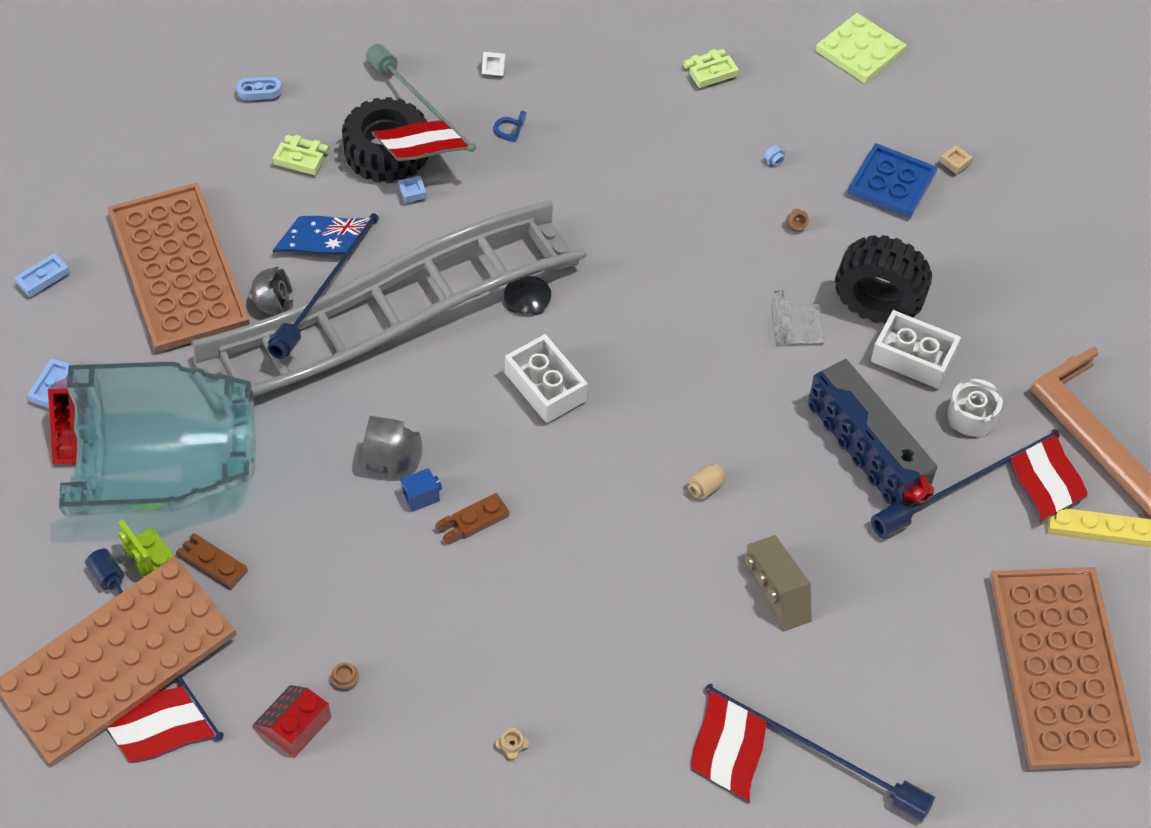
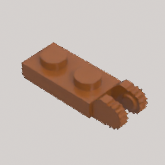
[435,492,510,544]

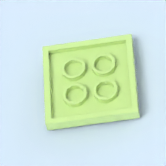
[815,13,907,84]

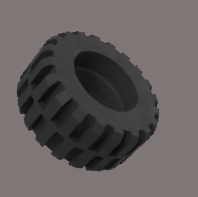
[342,97,429,183]
[834,235,932,324]

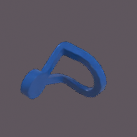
[494,110,527,142]

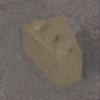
[745,535,812,632]

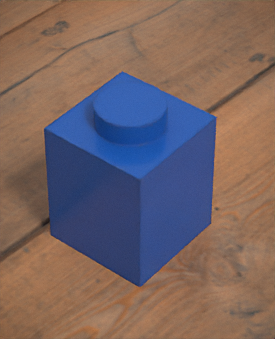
[400,468,442,512]

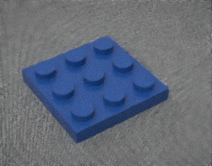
[848,143,938,219]

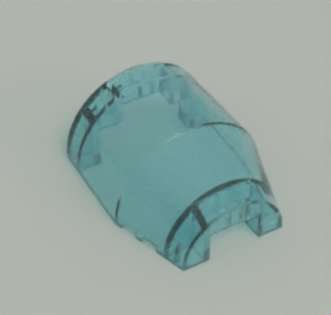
[59,362,256,516]

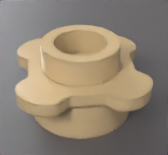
[496,728,529,759]

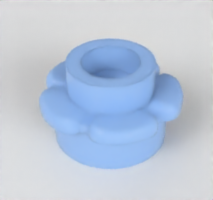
[764,145,785,166]

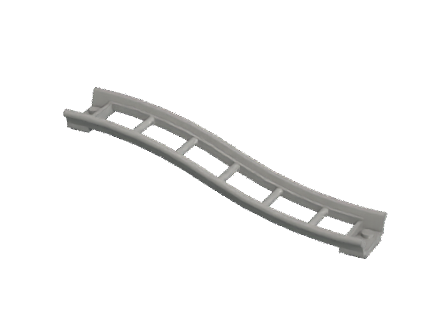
[192,201,587,410]

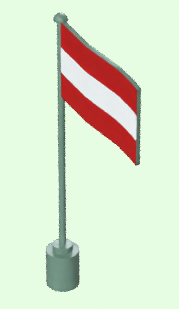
[366,44,476,161]

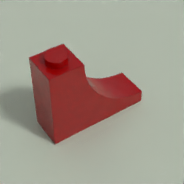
[48,378,89,464]

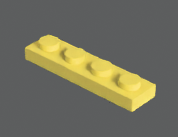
[1048,508,1151,547]

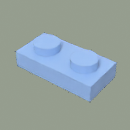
[14,253,70,298]
[27,358,75,408]

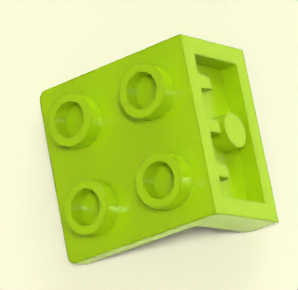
[117,519,174,578]

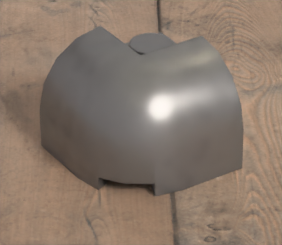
[362,416,422,481]

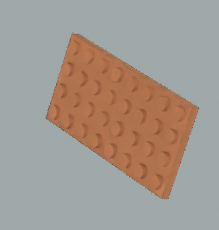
[107,182,250,353]
[0,556,237,767]
[990,567,1141,770]

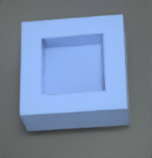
[398,176,427,203]

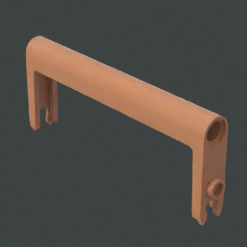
[1030,347,1151,517]

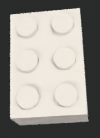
[871,310,961,389]
[504,334,588,424]

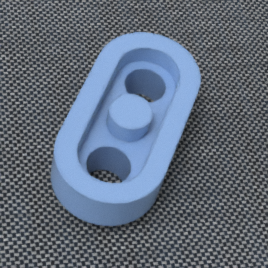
[236,77,282,100]

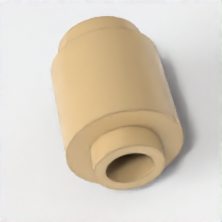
[688,463,726,499]

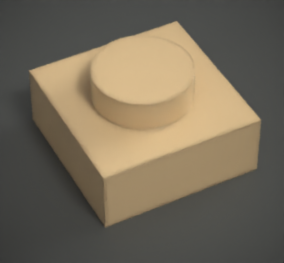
[940,145,973,175]

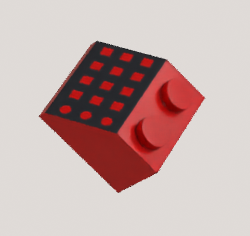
[253,685,332,758]

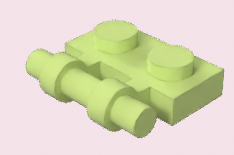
[683,49,739,88]
[272,135,330,175]

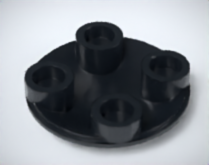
[504,276,551,315]

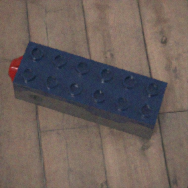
[808,359,938,505]

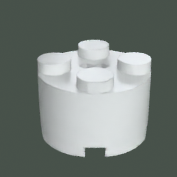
[947,379,1003,438]

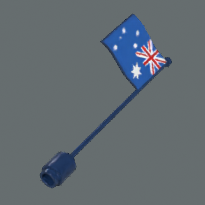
[267,213,379,359]

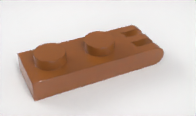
[176,533,248,590]

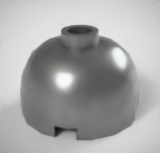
[249,267,293,316]

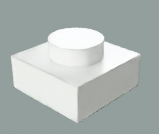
[482,52,506,76]

